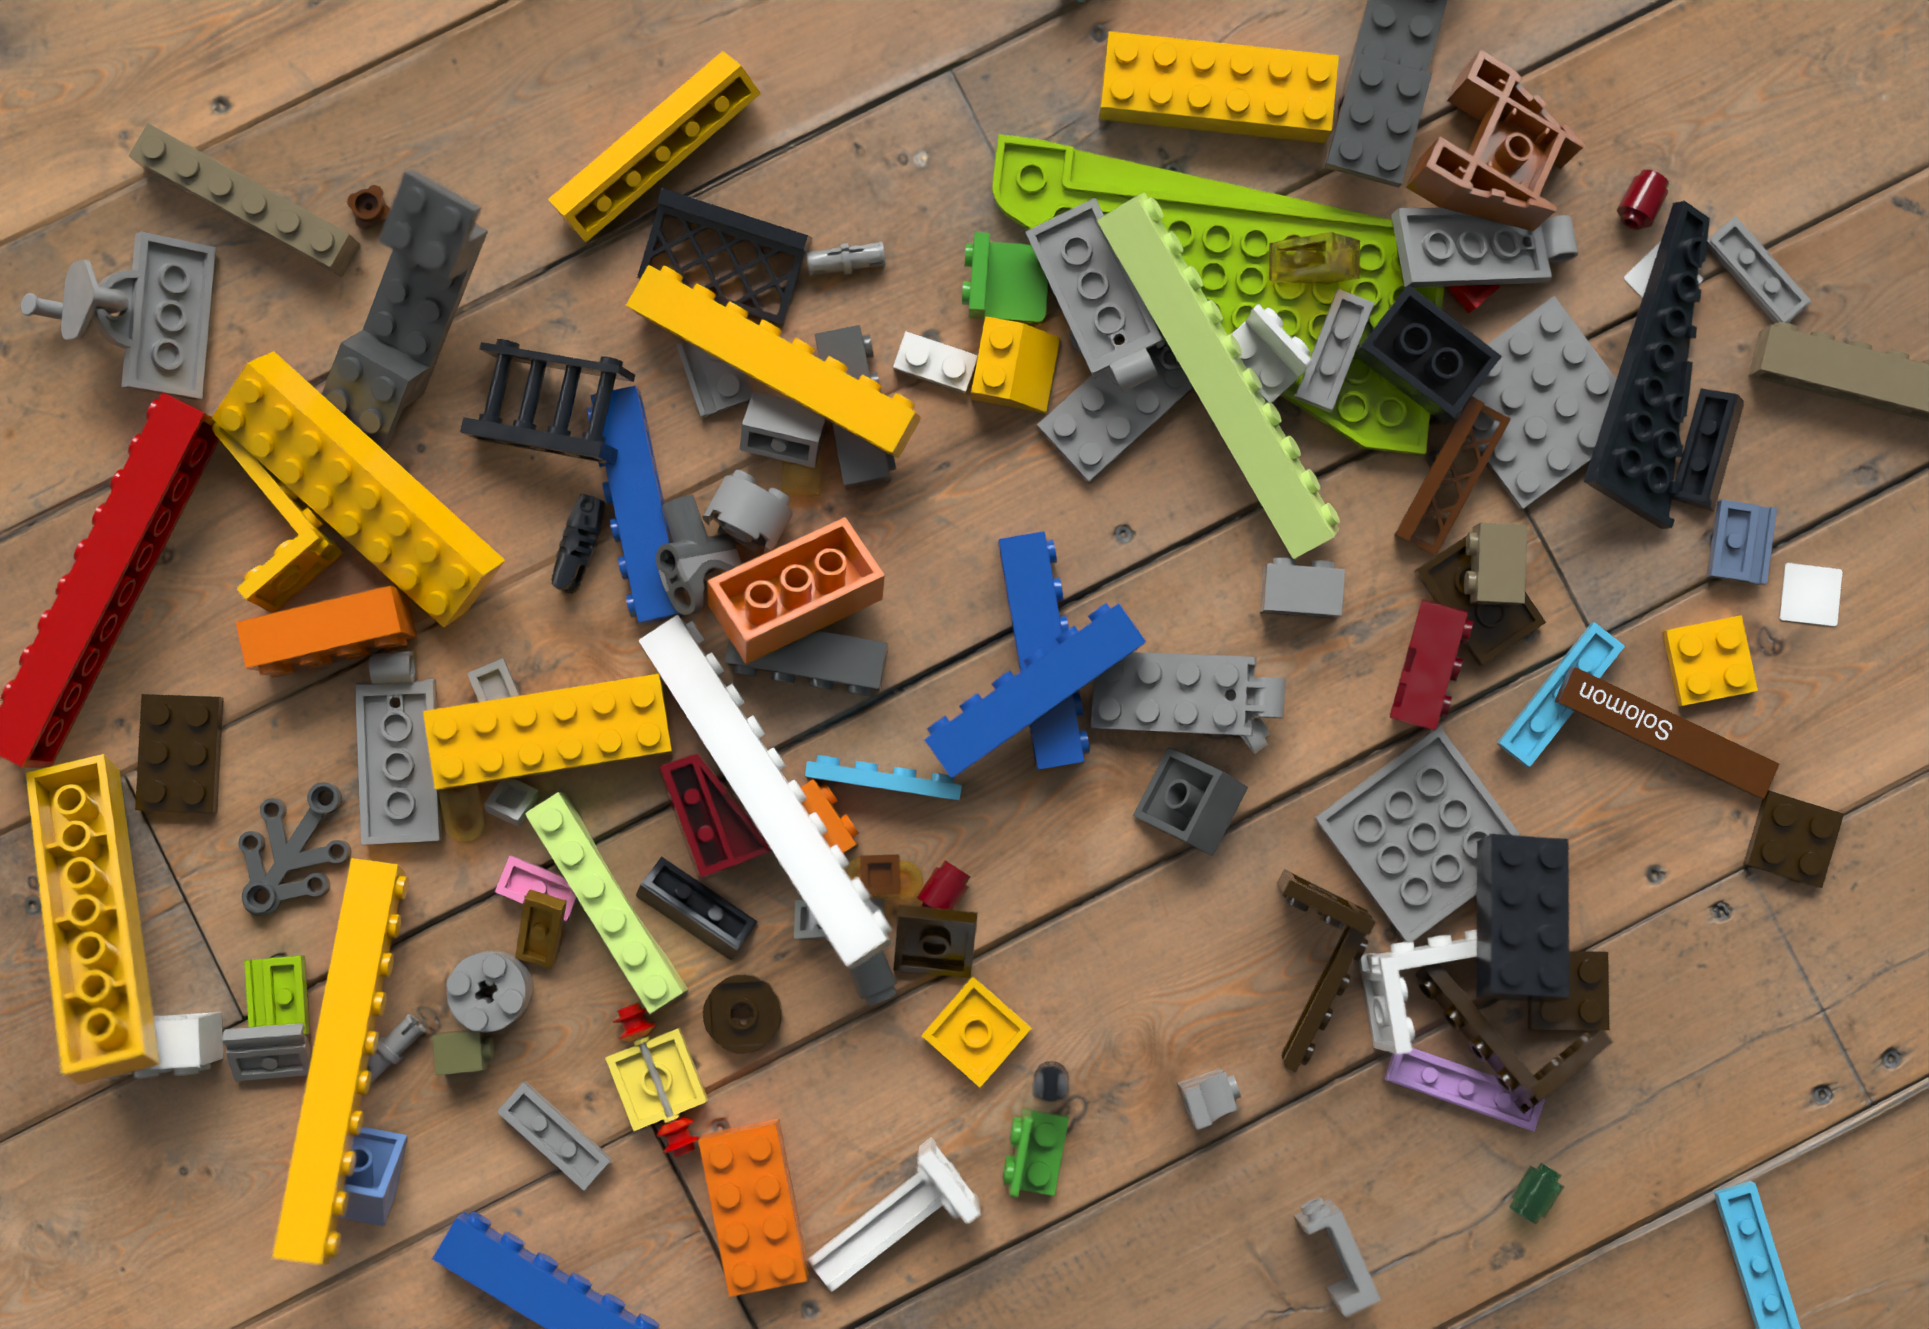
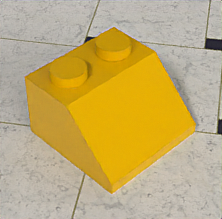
[971,316,1060,413]

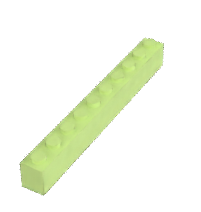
[1096,192,1340,559]

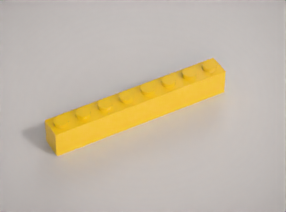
[626,265,921,459]

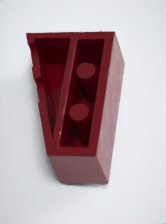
[1389,599,1473,730]
[658,753,773,879]

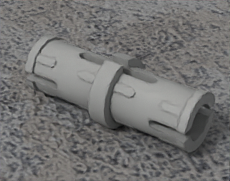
[806,241,886,276]
[367,1014,426,1086]

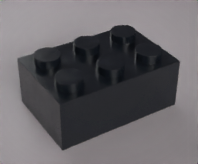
[1354,284,1502,425]

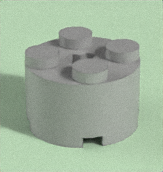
[702,469,793,555]
[447,950,534,1032]

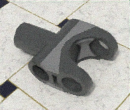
[656,495,742,615]

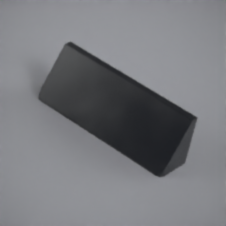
[1671,388,1744,510]
[636,856,758,960]

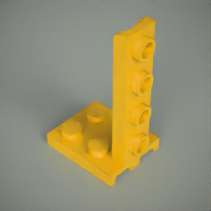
[212,422,344,613]

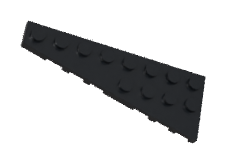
[1584,201,1710,529]

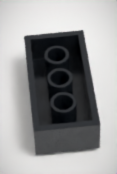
[1476,833,1570,1003]

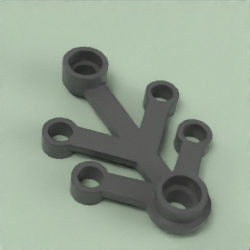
[238,782,351,916]

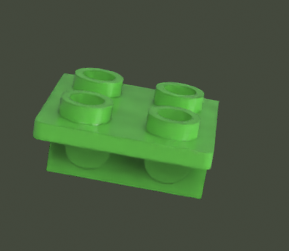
[1002,1108,1069,1198]

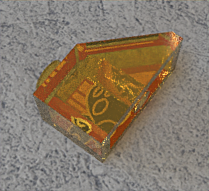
[1269,232,1360,284]

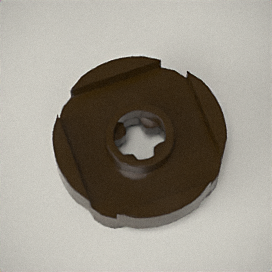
[703,974,782,1054]

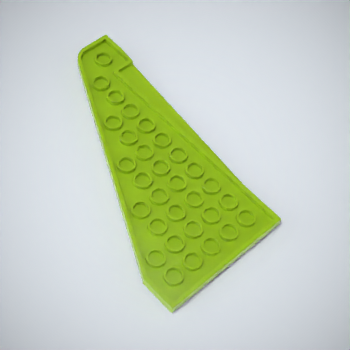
[992,134,1444,456]

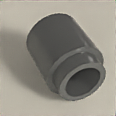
[848,950,897,1006]

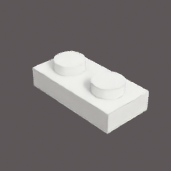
[893,331,978,394]

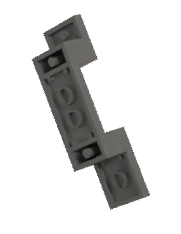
[1325,0,1447,188]
[322,168,488,452]

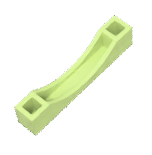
[525,792,688,1014]

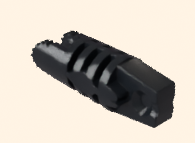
[551,494,605,594]
[1032,1061,1069,1102]

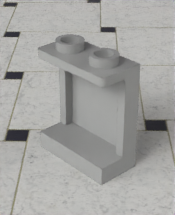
[1294,1197,1381,1317]

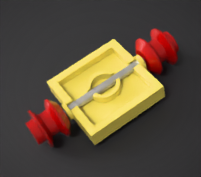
[605,1002,708,1158]

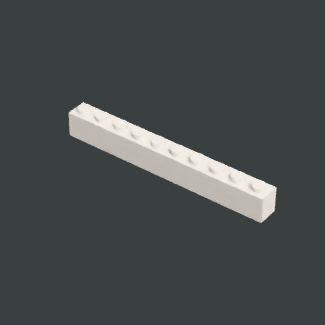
[638,614,892,970]

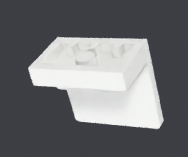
[1232,304,1312,403]

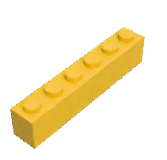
[548,51,761,243]

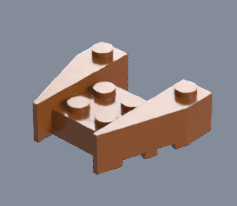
[1406,49,1585,232]

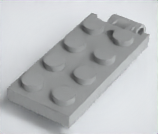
[1025,198,1165,392]
[1391,207,1579,288]
[355,651,442,845]
[1091,652,1286,736]

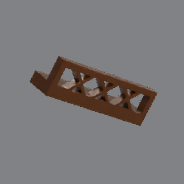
[1395,396,1511,556]

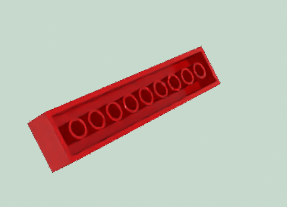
[0,392,220,768]

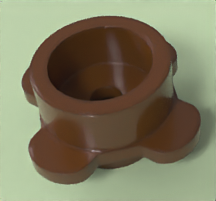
[347,185,391,229]

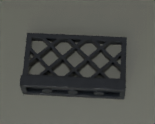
[637,188,812,325]

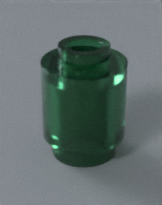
[1509,1163,1565,1225]

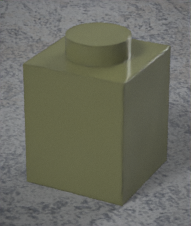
[432,1029,495,1075]

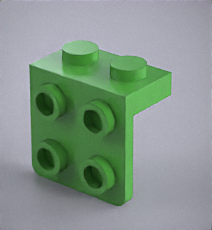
[962,232,1048,323]

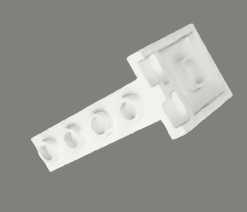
[1359,929,1477,1054]
[807,1137,980,1292]

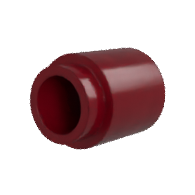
[1617,169,1669,230]
[917,861,971,910]

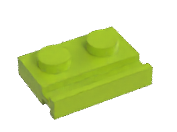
[244,955,310,1035]

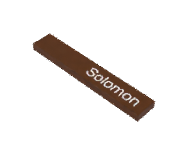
[1554,667,1779,799]

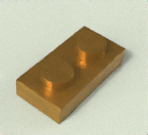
[515,889,567,970]

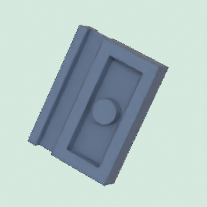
[1707,499,1777,585]

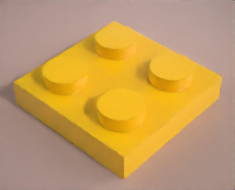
[1662,615,1758,706]
[921,976,1032,1087]

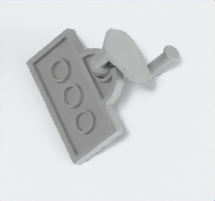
[21,232,216,400]

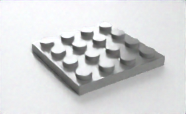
[1453,296,1616,510]
[1313,726,1521,942]

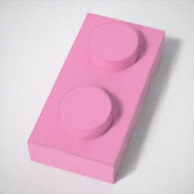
[495,856,578,921]

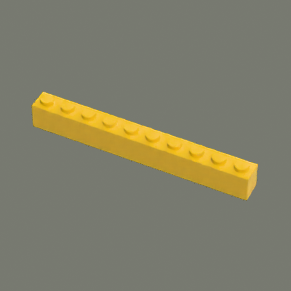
[272,858,409,1265]

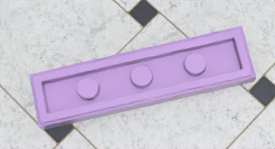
[1384,1048,1546,1132]

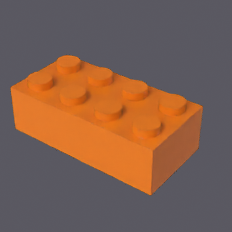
[707,517,885,664]
[235,586,418,678]
[698,1118,810,1297]

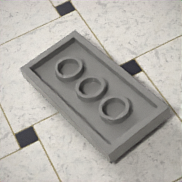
[1037,333,1193,483]

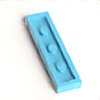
[1496,622,1625,768]
[805,755,962,800]
[1713,1181,1801,1329]

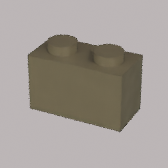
[1464,523,1528,606]

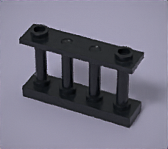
[460,339,635,465]

